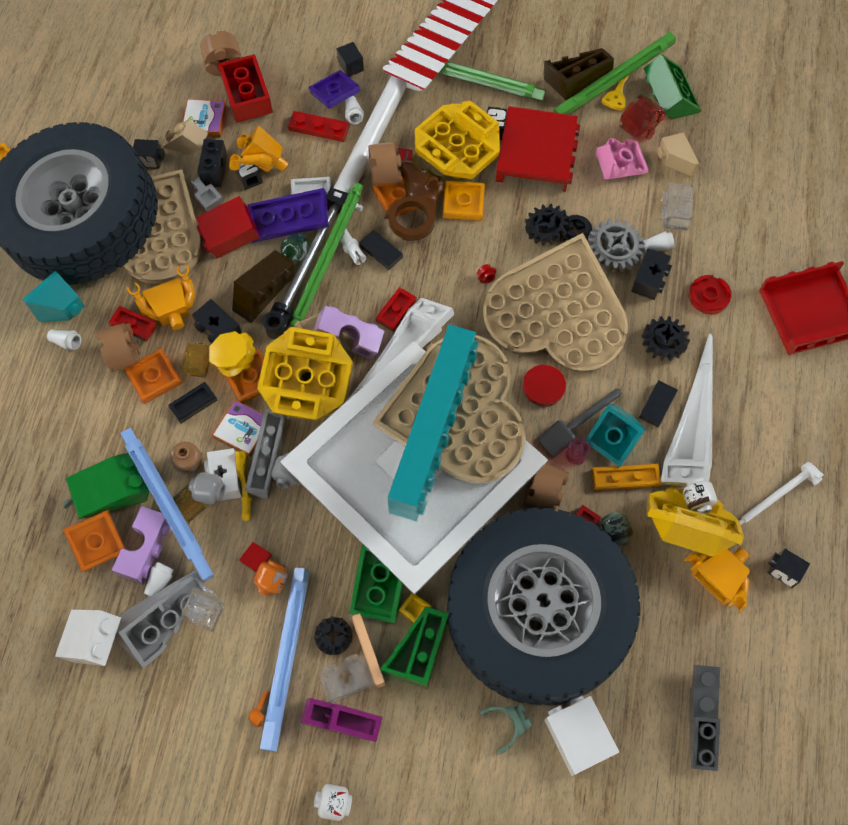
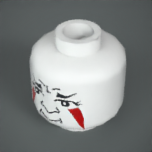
[313,784,352,821]

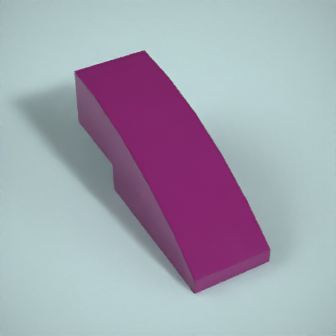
[300,698,382,742]

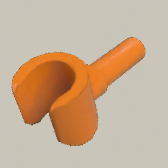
[249,690,270,727]

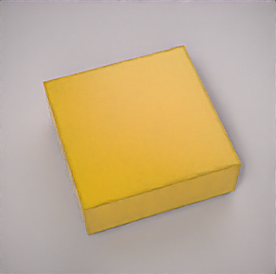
[398,592,431,623]

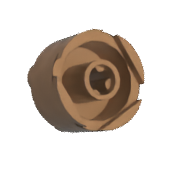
[200,31,242,76]
[368,142,401,185]
[97,323,141,372]
[523,463,569,511]

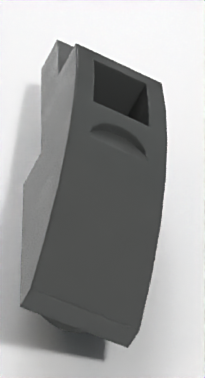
[689,664,721,771]

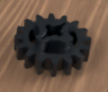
[525,204,570,246]
[642,316,690,361]

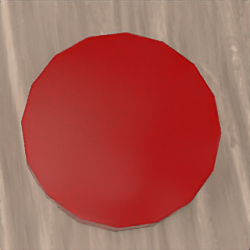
[688,275,732,315]
[522,364,566,407]

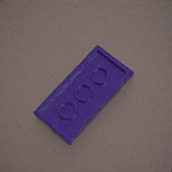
[247,188,329,243]

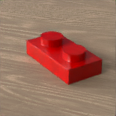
[376,287,417,332]
[108,306,157,342]

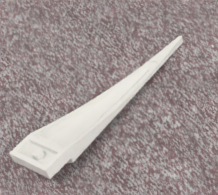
[345,298,454,403]
[661,333,713,486]

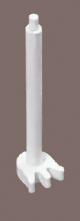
[739,462,824,525]

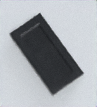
[359,230,403,270]
[639,380,678,428]
[168,382,218,424]

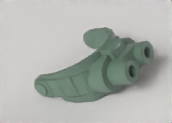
[480,704,532,754]

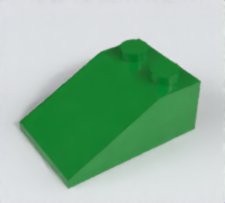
[66,453,150,520]
[349,544,405,624]

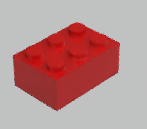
[218,54,273,123]

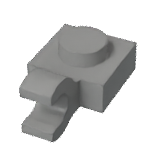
[191,177,223,212]

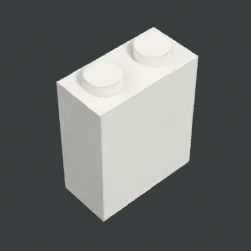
[55,609,121,666]
[544,695,619,776]

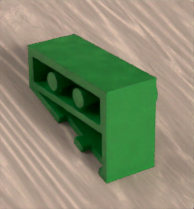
[380,607,448,689]

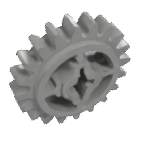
[587,218,645,273]

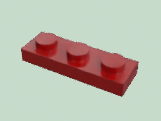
[288,111,350,142]

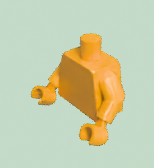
[229,125,288,172]
[127,264,196,330]
[683,547,750,614]

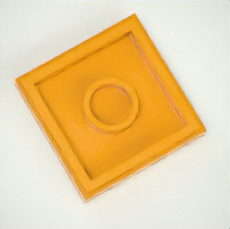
[443,181,485,221]

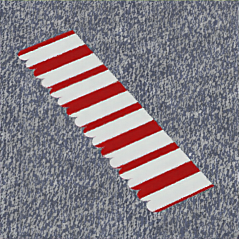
[383,0,498,90]

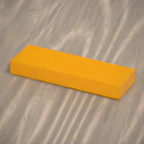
[591,464,662,491]

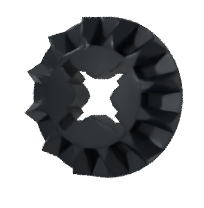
[563,215,592,240]
[314,616,352,655]

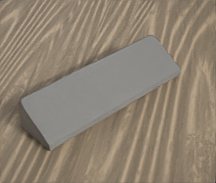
[245,408,287,499]

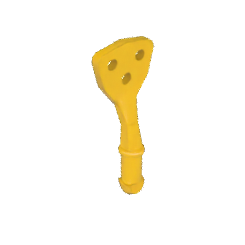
[601,75,629,111]
[235,451,252,522]

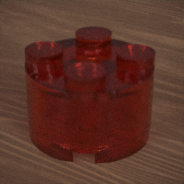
[619,94,666,141]

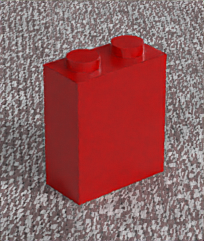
[196,196,260,259]

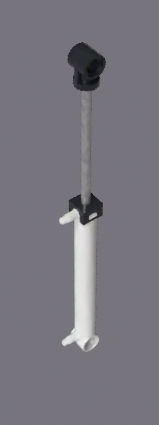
[263,75,422,339]

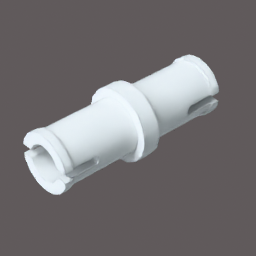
[340,229,366,265]

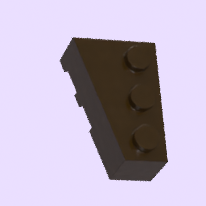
[544,48,614,100]
[232,250,295,323]

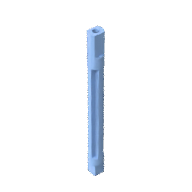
[120,428,214,582]
[260,568,310,752]

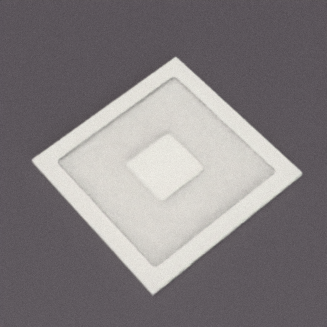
[280,341,548,594]

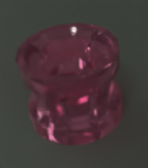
[566,438,590,465]

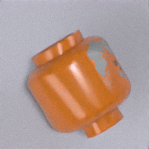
[253,560,288,597]

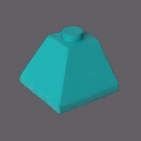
[22,271,85,322]
[584,404,646,467]

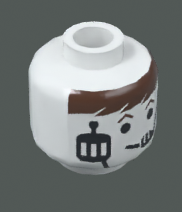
[683,478,718,514]

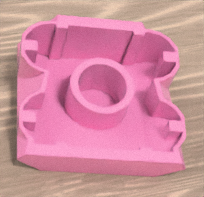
[595,138,648,179]

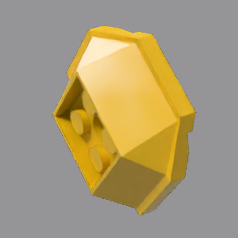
[415,100,500,180]
[257,327,353,421]
[647,486,744,557]

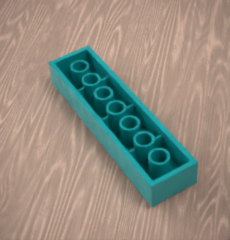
[387,324,479,522]

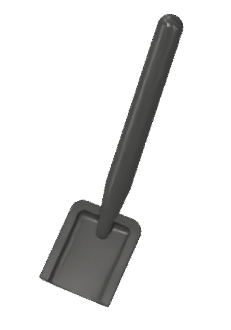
[537,388,622,458]

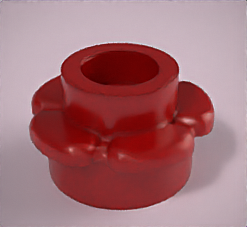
[477,264,497,283]

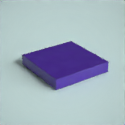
[308,70,361,109]

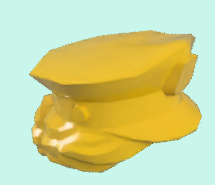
[209,331,256,377]

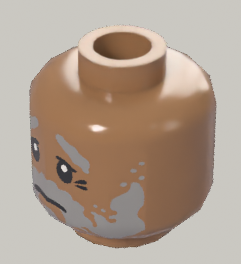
[170,442,202,474]

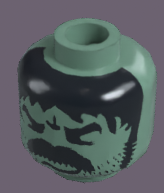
[599,512,633,547]

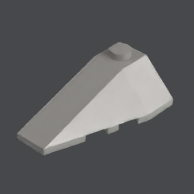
[115,571,207,668]

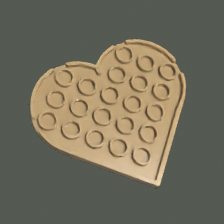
[124,169,202,284]
[483,233,628,371]
[373,335,526,483]

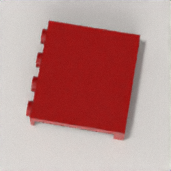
[495,106,580,192]
[759,261,848,355]

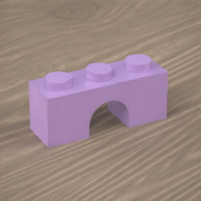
[313,306,384,360]
[112,506,171,585]

